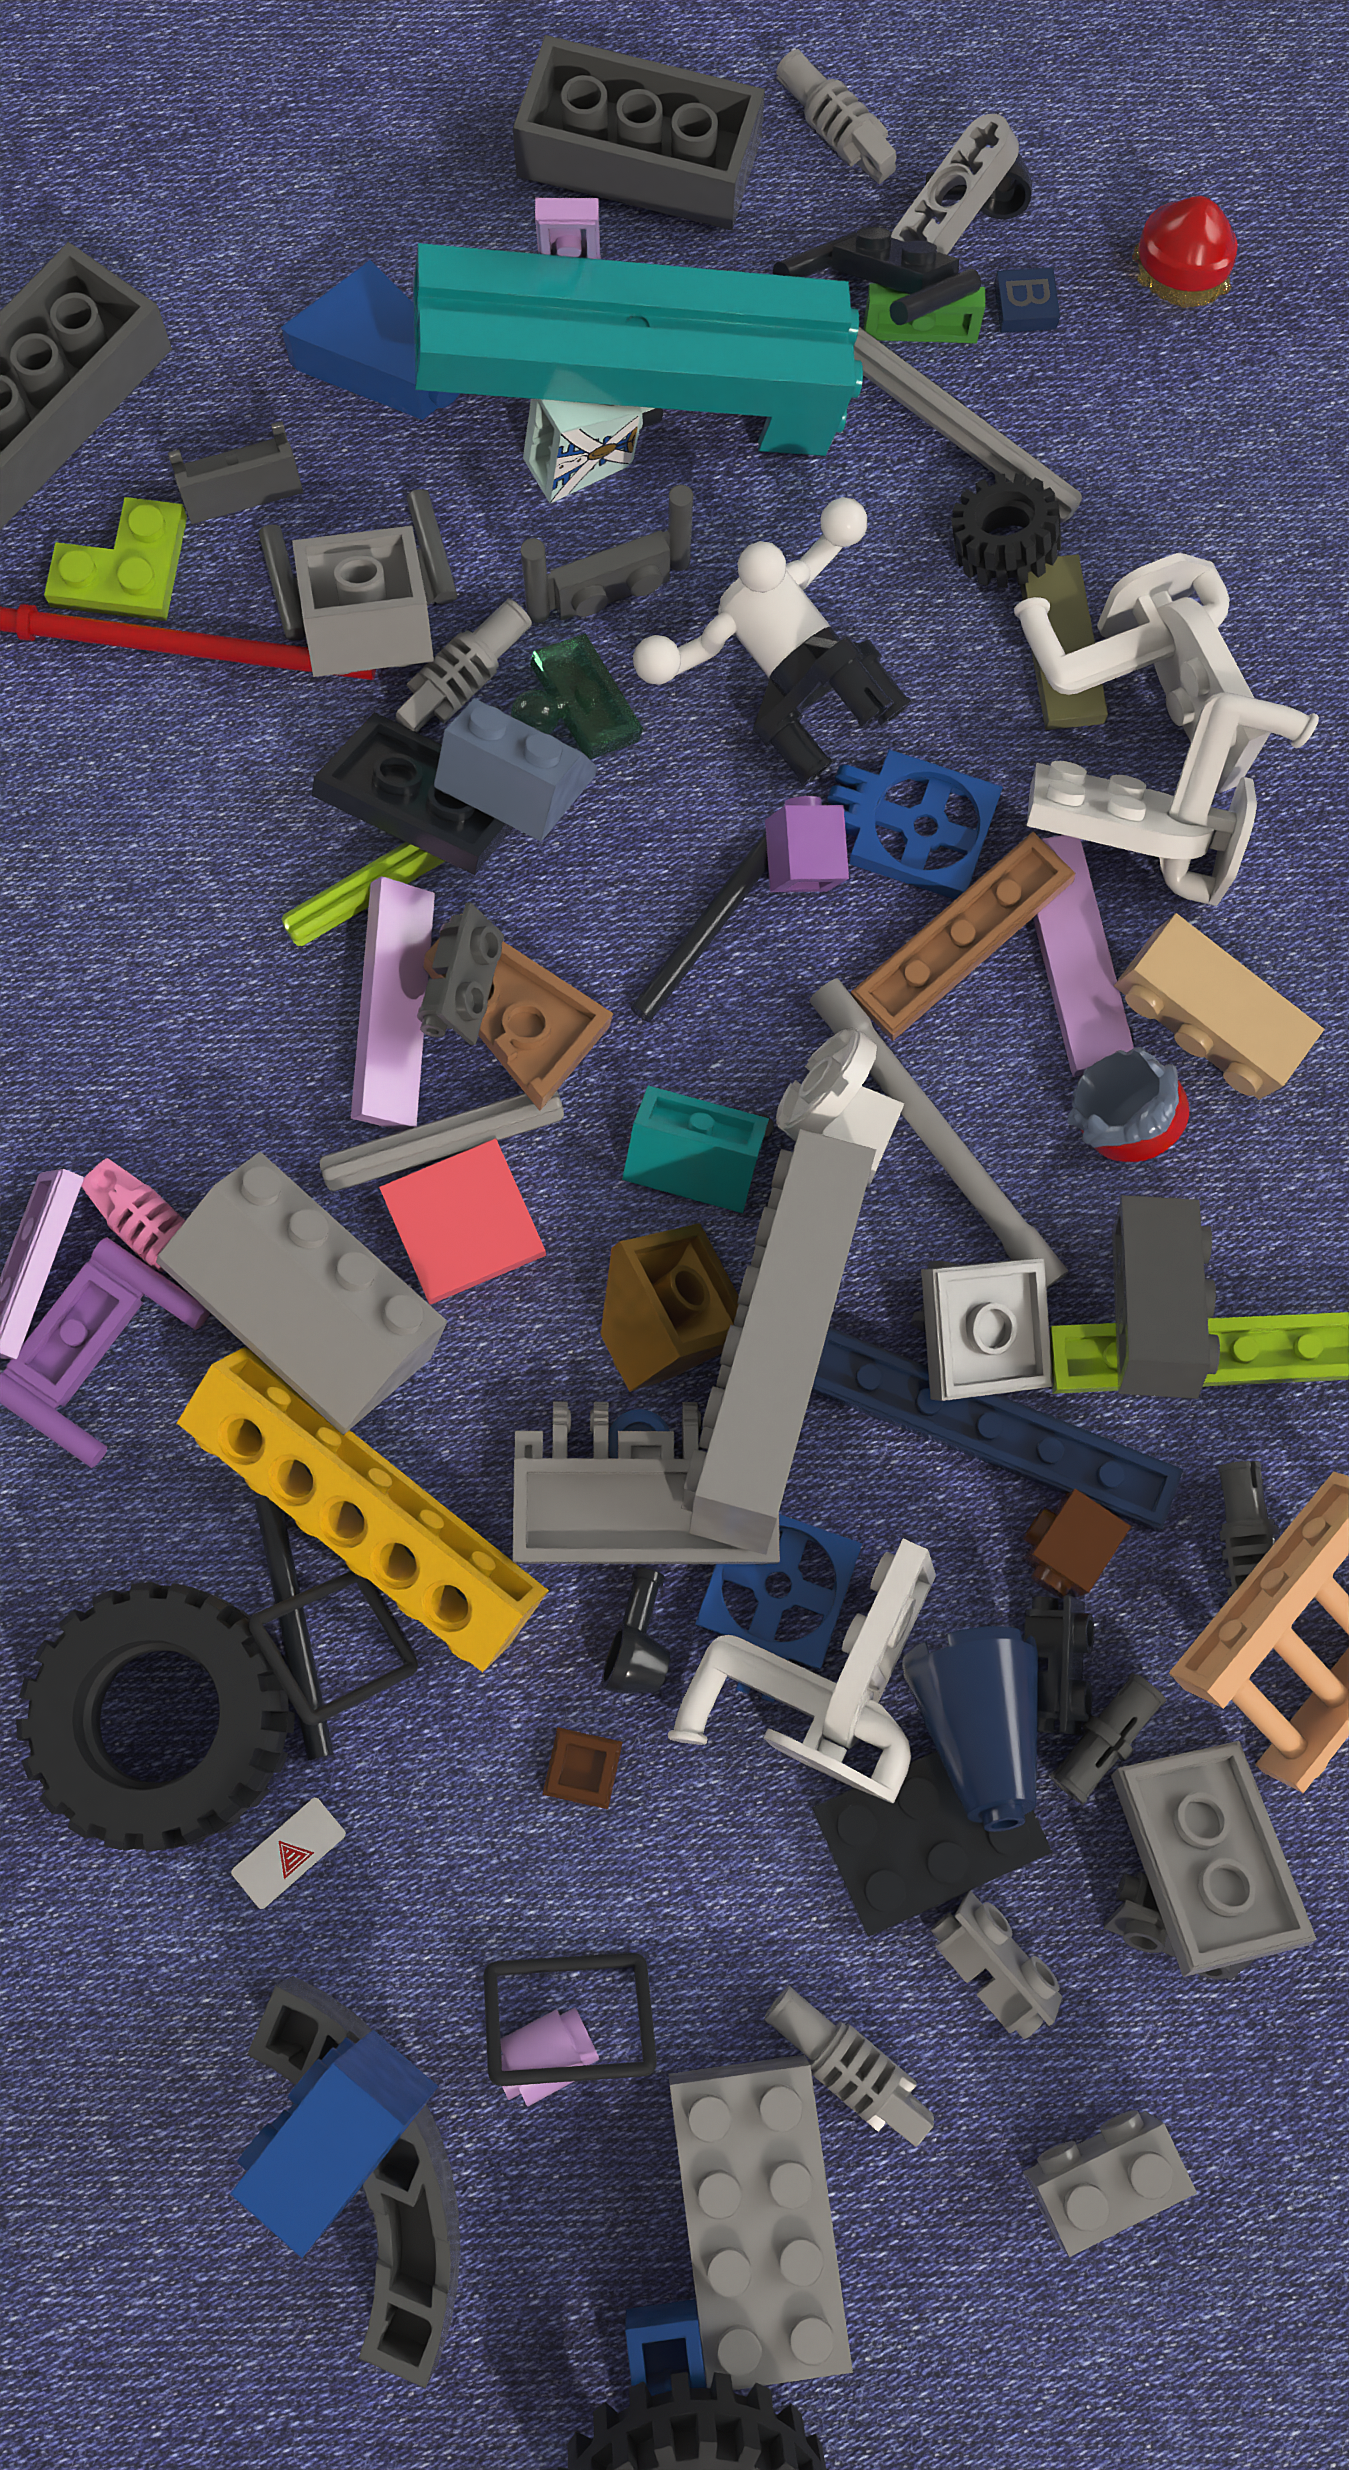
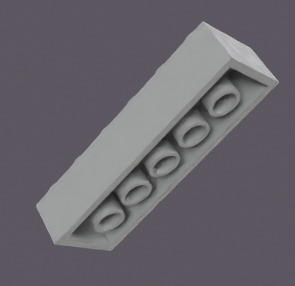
[681,1129,876,1555]

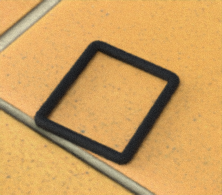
[249,1571,418,1725]
[483,1953,657,2086]

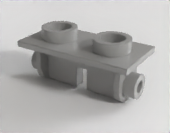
[930,1890,1063,2039]

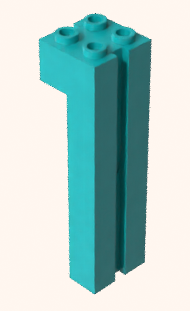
[413,243,863,456]

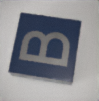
[994,267,1060,333]

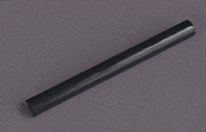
[631,831,768,1022]
[254,1496,334,1761]

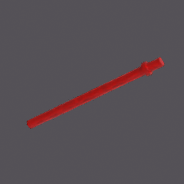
[0,603,376,680]

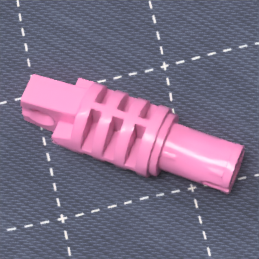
[81,1158,186,1272]

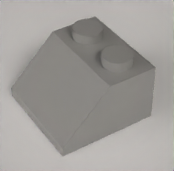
[292,526,434,677]

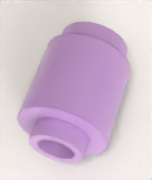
[500,2007,599,2107]

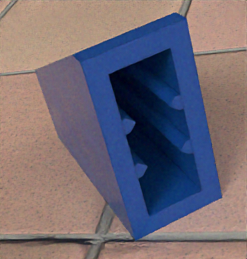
[281,260,460,420]

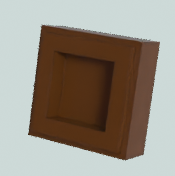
[542,1727,623,1809]

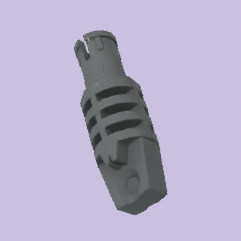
[1218,1461,1280,1598]

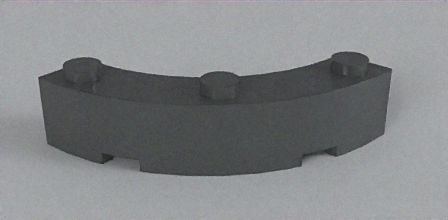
[247,1976,460,2388]

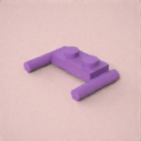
[0,1237,210,1468]

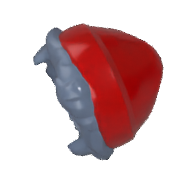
[1067,1047,1189,1162]

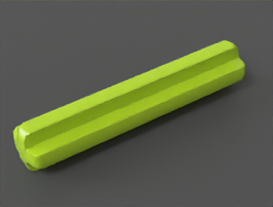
[281,842,445,946]

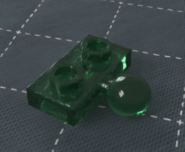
[511,633,644,760]

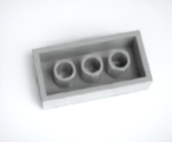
[669,2055,853,2390]

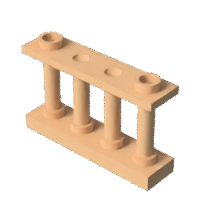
[1169,1471,1349,1793]

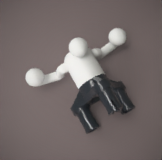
[633,497,912,786]

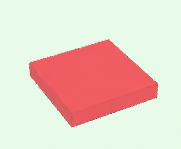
[379,1138,546,1305]

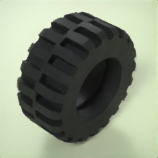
[16,1582,295,1852]

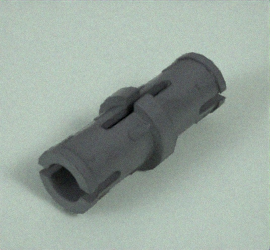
[1049,1673,1166,1805]

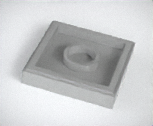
[921,1258,1053,1401]

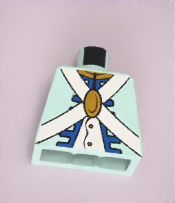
[523,399,663,503]

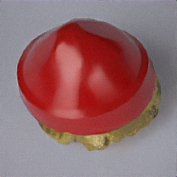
[1132,196,1238,308]

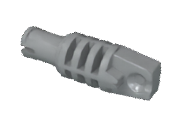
[776,49,896,184]
[395,598,532,732]
[764,1985,934,2147]

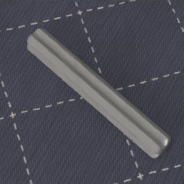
[320,1091,564,1192]

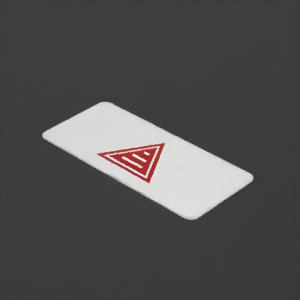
[231,1798,346,1909]

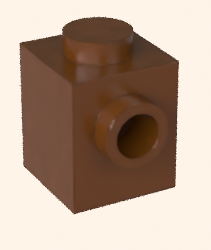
[1022,1489,1132,1599]

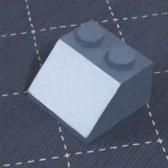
[434,698,597,842]

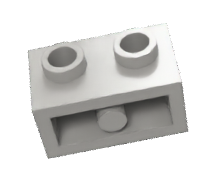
[1023,2110,1197,2257]

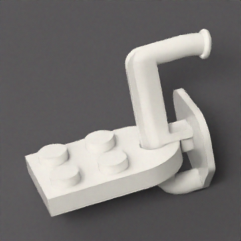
[1014,553,1271,794]
[1027,692,1319,906]
[668,1539,936,1804]

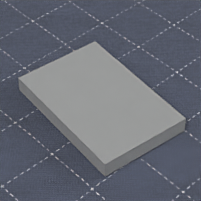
[1111,1741,1317,1977]

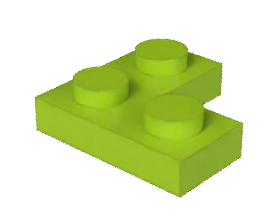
[44,497,187,621]

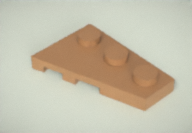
[423,914,613,1111]

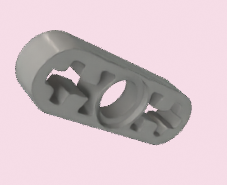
[891,114,1019,255]

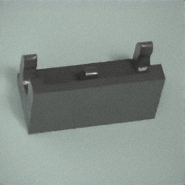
[168,421,304,524]

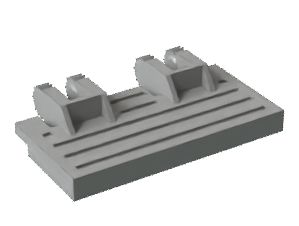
[513,1402,780,1564]

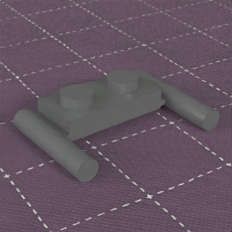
[520,484,693,623]
[258,489,458,641]

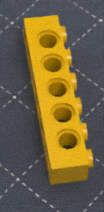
[177,1346,549,1673]

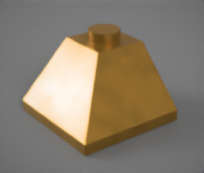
[600,1223,739,1392]

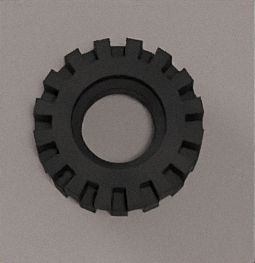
[951,473,1061,588]

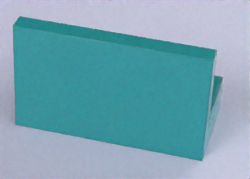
[622,1085,769,1213]

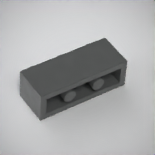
[1112,1195,1220,1399]

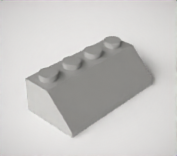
[156,1152,448,1435]

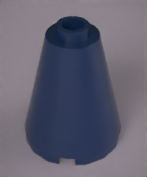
[902,1626,1038,1832]

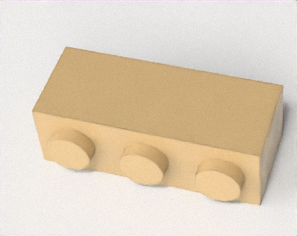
[1114,913,1325,1100]

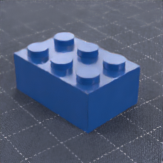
[230,2030,439,2258]

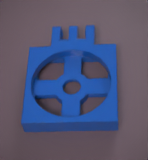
[827,749,1003,900]
[695,1514,862,1703]

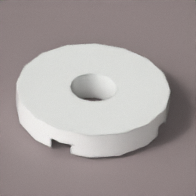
[776,1028,877,1141]

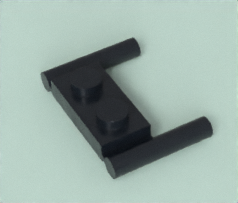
[773,227,981,325]

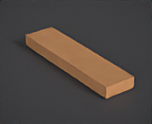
[851,832,1076,1041]

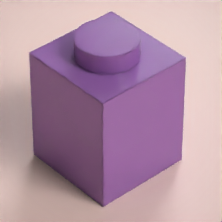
[765,796,849,892]

